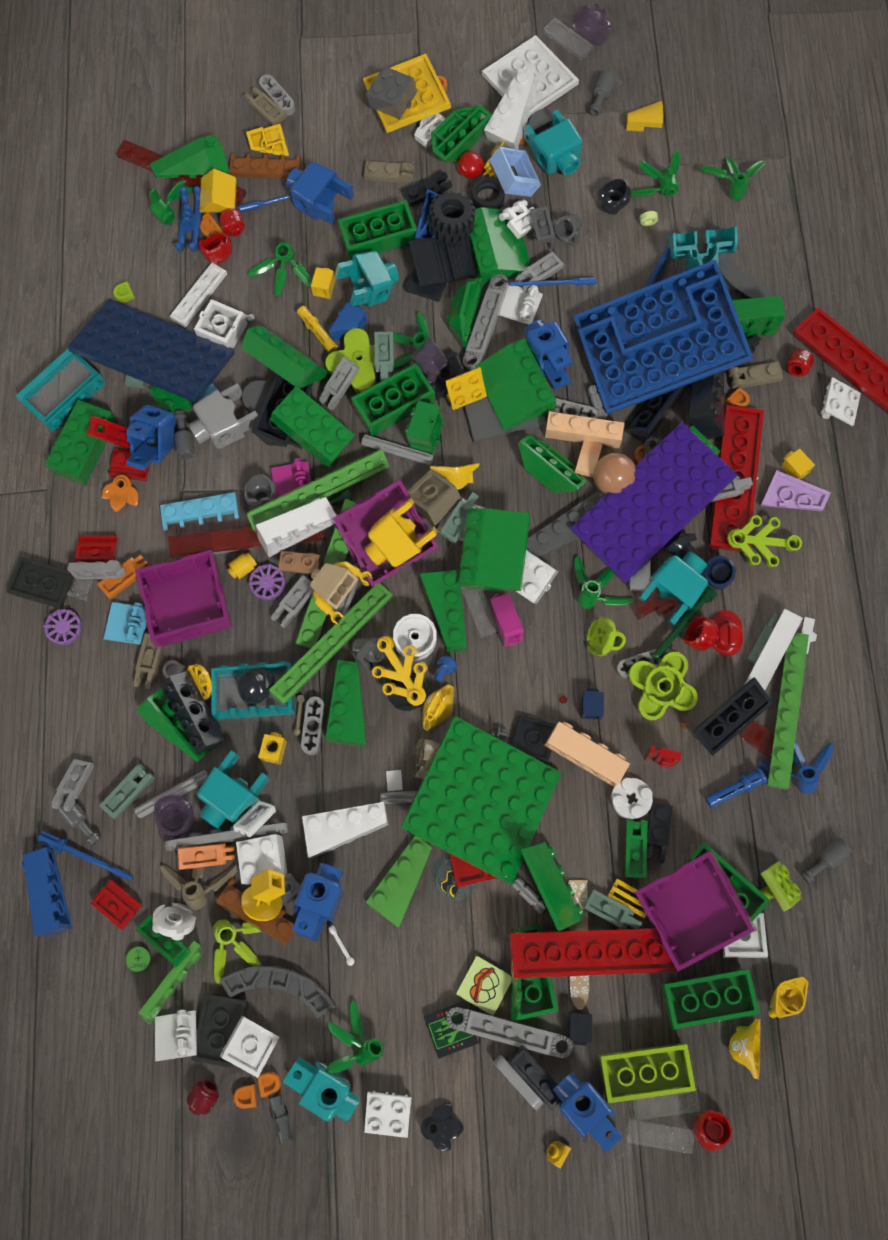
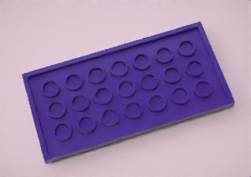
[571,422,738,584]

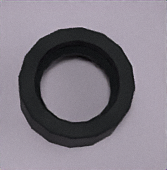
[471,177,505,209]

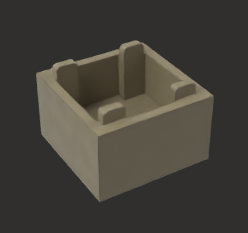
[407,469,462,526]

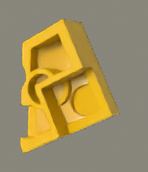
[626,101,663,131]
[246,124,289,157]

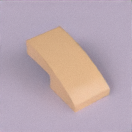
[575,441,603,478]

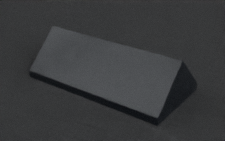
[251,373,313,447]
[623,385,688,444]
[691,677,773,756]

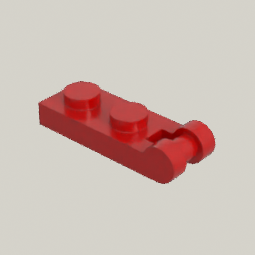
[86,416,130,450]

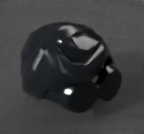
[598,179,631,215]
[238,669,275,704]

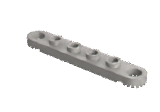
[462,274,509,371]
[165,823,288,851]
[446,1007,573,1058]

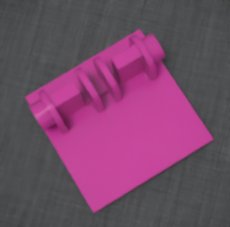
[271,458,311,498]

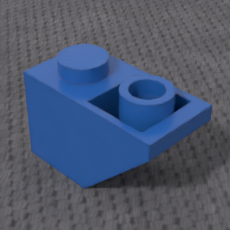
[329,302,368,342]

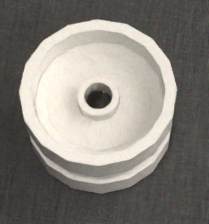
[393,614,436,661]

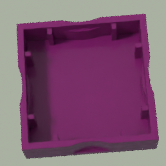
[331,479,439,587]
[135,550,233,649]
[635,851,757,971]

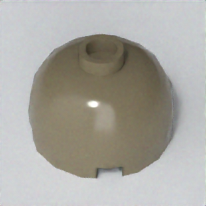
[411,738,440,779]

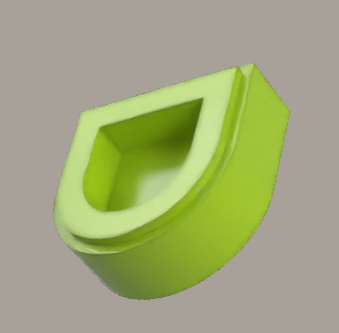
[113,281,135,303]

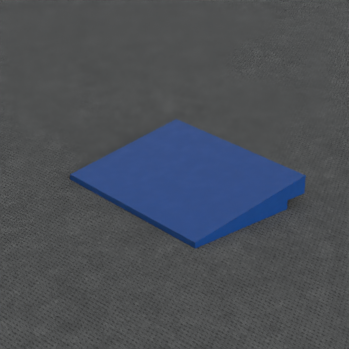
[574,259,753,415]

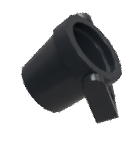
[663,531,697,559]

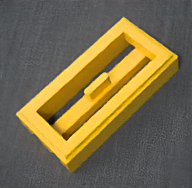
[607,879,646,918]

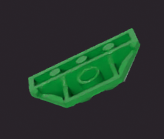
[431,105,492,163]
[446,277,482,351]
[518,435,587,493]

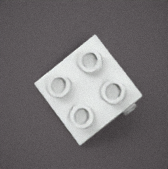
[499,285,543,325]
[821,377,861,426]
[155,1010,197,1061]
[364,1091,412,1138]

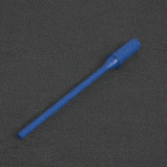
[238,194,292,213]
[509,277,597,286]

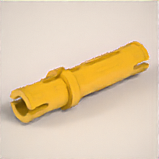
[297,306,338,354]

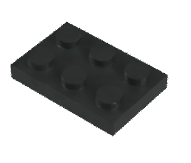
[6,557,74,609]
[191,994,248,1068]

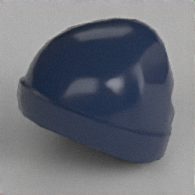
[704,556,736,590]

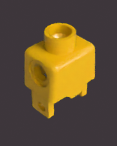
[365,498,438,567]

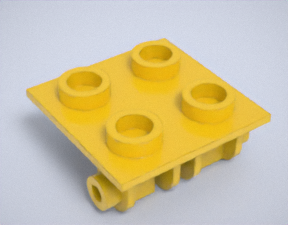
[445,367,487,410]

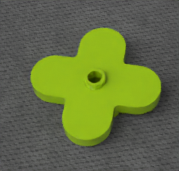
[326,328,394,393]
[628,652,698,720]

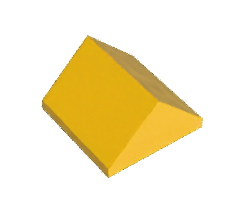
[199,169,237,213]

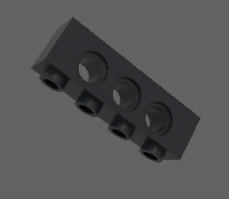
[161,671,225,755]

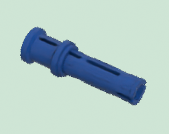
[705,767,768,809]

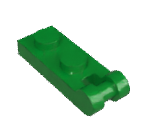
[624,819,647,879]

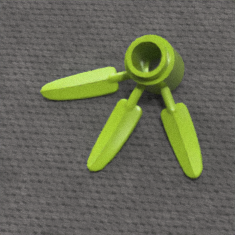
[212,919,262,984]

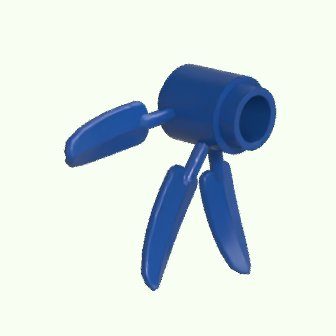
[759,741,833,794]

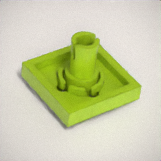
[759,861,802,912]

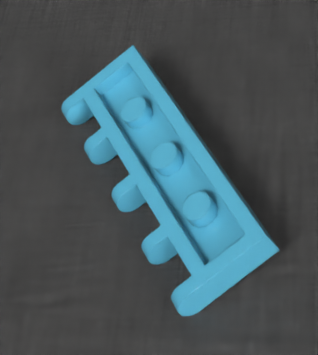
[160,492,239,531]

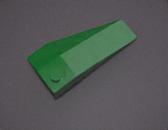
[150,135,229,178]

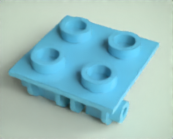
[104,602,147,645]

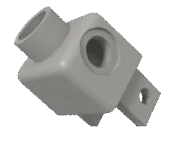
[188,383,258,449]

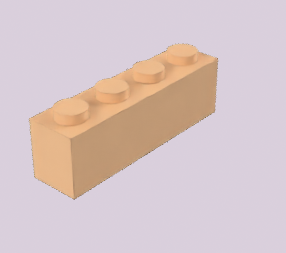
[545,412,624,448]
[544,722,630,787]

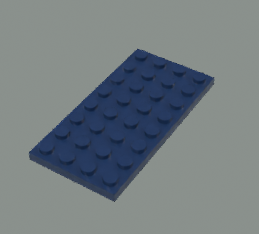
[67,299,235,403]

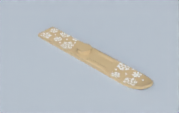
[568,880,589,1010]

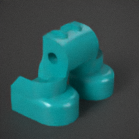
[668,227,738,271]

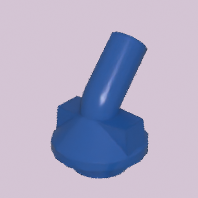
[434,655,457,682]

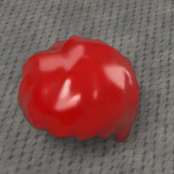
[199,233,233,264]
[683,616,719,651]
[692,1109,733,1152]

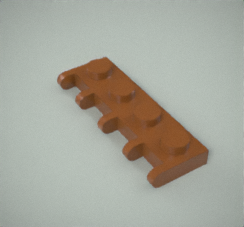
[229,153,301,179]
[216,878,301,947]

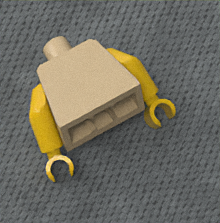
[310,562,373,625]

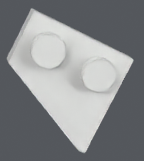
[414,113,446,148]

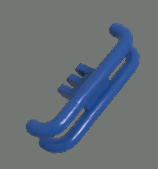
[175,186,202,252]

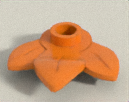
[102,475,139,512]

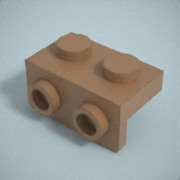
[278,551,322,574]

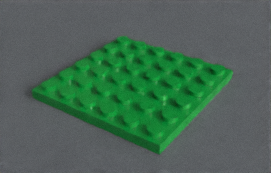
[400,716,561,885]

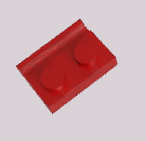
[108,449,151,482]
[75,536,118,563]
[645,745,682,769]
[90,879,143,930]

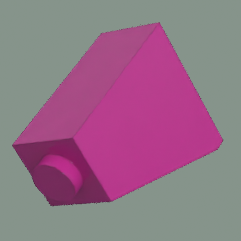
[490,593,524,647]

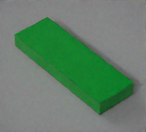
[135,914,191,968]

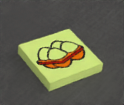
[456,956,512,1016]

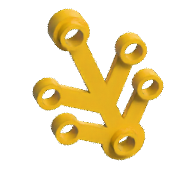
[372,636,427,706]

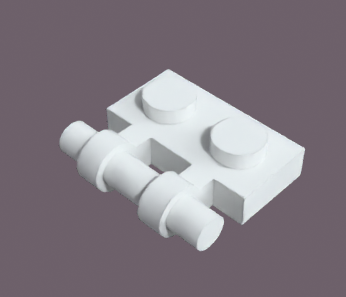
[499,200,534,239]

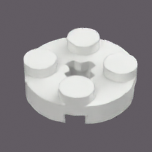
[611,778,653,819]
[152,903,196,940]

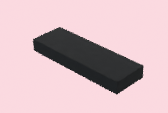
[506,1045,561,1111]

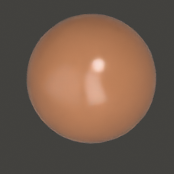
[593,453,636,494]

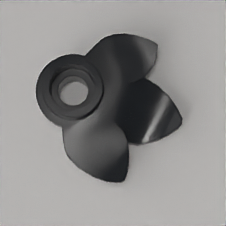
[420,1104,464,1151]

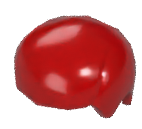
[456,151,484,179]

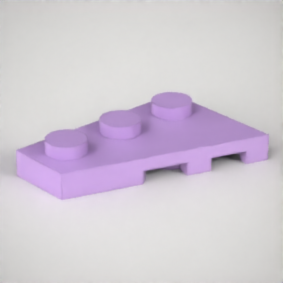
[760,470,831,511]

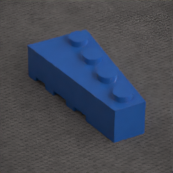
[22,847,73,937]

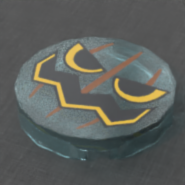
[436,860,476,901]

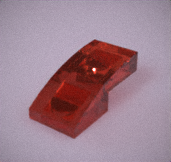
[634,598,679,620]
[742,721,774,759]

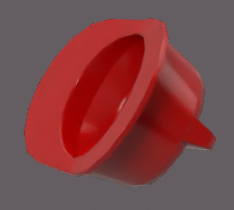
[712,610,743,656]

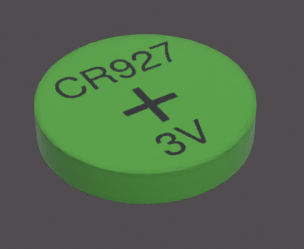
[126,947,151,972]

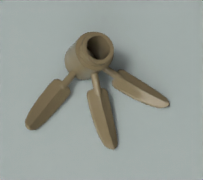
[160,865,238,910]

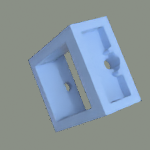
[490,147,541,197]

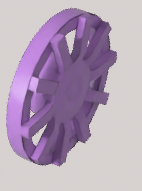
[249,564,286,600]
[44,609,82,645]

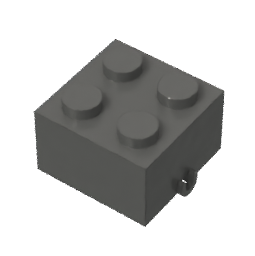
[366,66,417,119]

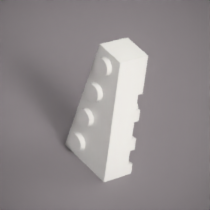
[484,69,538,150]
[256,497,336,557]
[302,802,389,860]

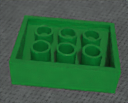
[469,207,531,284]
[241,325,330,388]
[474,338,556,431]
[458,508,531,591]
[521,842,584,932]

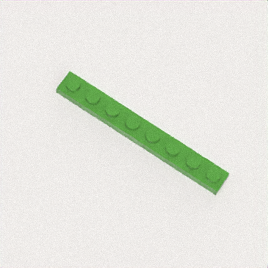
[245,449,390,531]
[295,499,356,649]
[269,583,393,705]
[767,633,809,790]

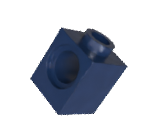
[581,688,604,720]

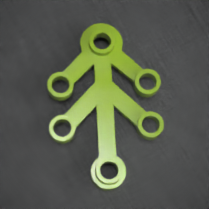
[727,515,802,568]

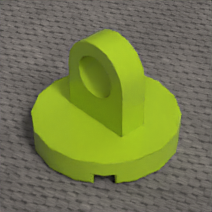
[587,616,626,657]

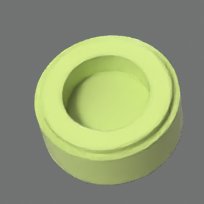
[640,211,658,226]

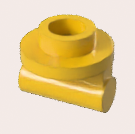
[547,1141,571,1169]

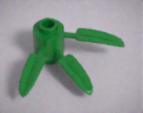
[631,149,680,197]
[700,157,766,201]
[149,180,194,225]
[248,242,312,296]
[393,312,437,369]
[574,556,635,609]
[327,1000,383,1074]

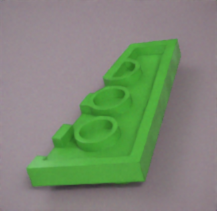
[366,836,432,928]
[139,941,202,1025]

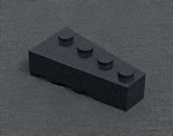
[688,371,725,440]

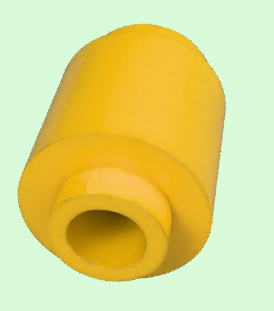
[227,553,257,580]

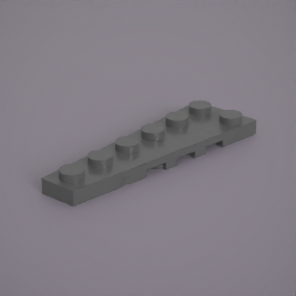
[526,490,606,558]

